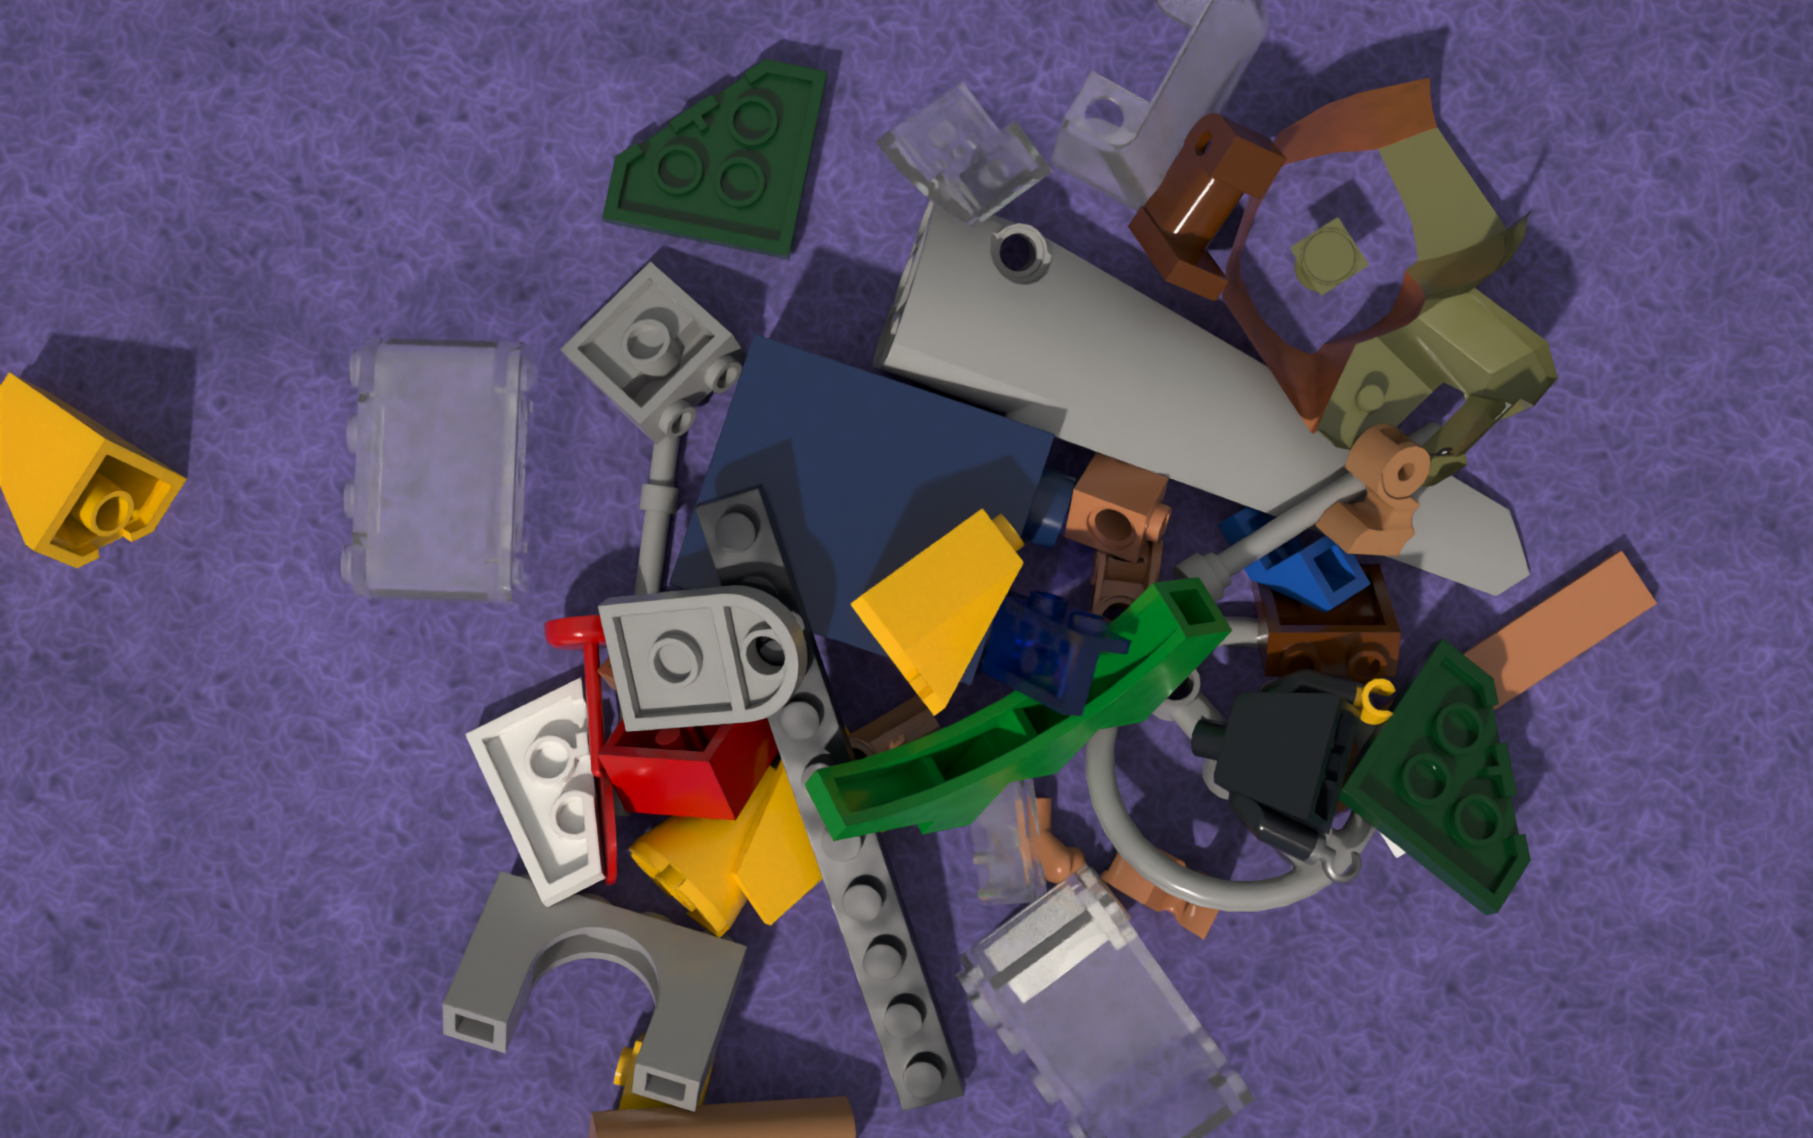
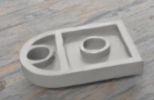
[598,585,807,732]

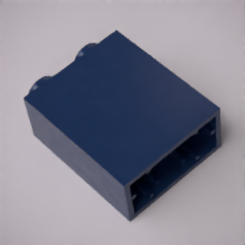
[669,334,1077,686]

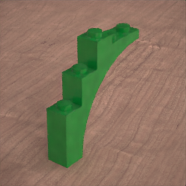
[804,577,1232,841]

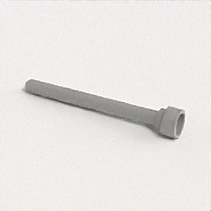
[1173,422,1442,602]

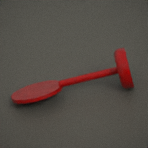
[544,615,617,885]

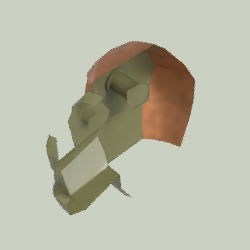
[1222,78,1558,486]

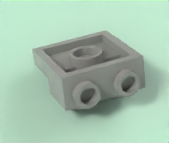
[560,261,746,445]

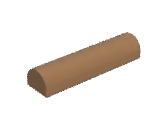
[588,1096,856,1138]

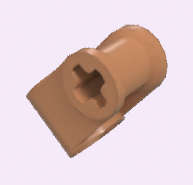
[1087,538,1163,639]

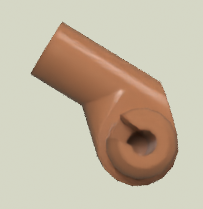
[1020,797,1086,885]

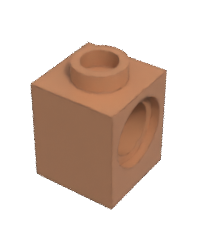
[1064,452,1172,564]

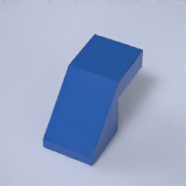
[1217,507,1371,613]

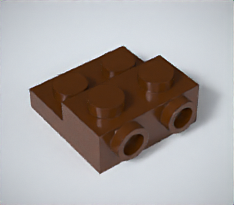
[1252,564,1401,684]

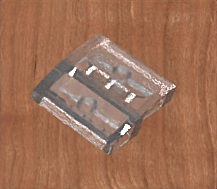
[876,82,1052,229]

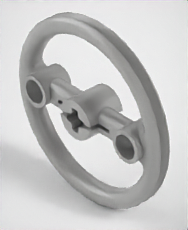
[1086,617,1378,912]

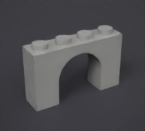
[442,871,747,1112]

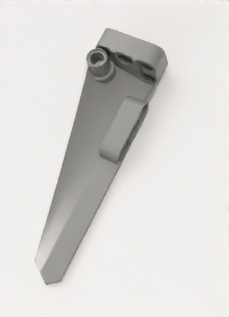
[872,192,1530,596]

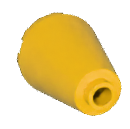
[628,759,780,938]

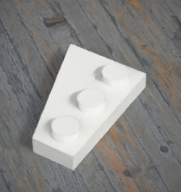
[465,677,606,907]

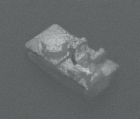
[970,778,1048,906]

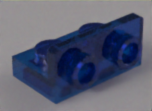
[981,590,1131,716]

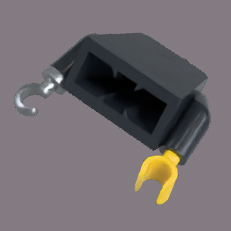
[1191,668,1395,884]

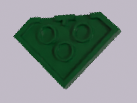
[602,59,828,260]
[1339,638,1531,916]

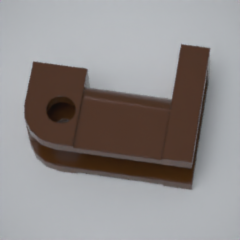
[1128,113,1287,301]

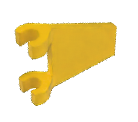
[731,725,884,925]

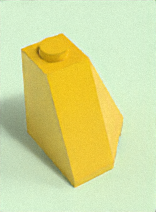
[0,372,187,568]
[850,508,1025,716]

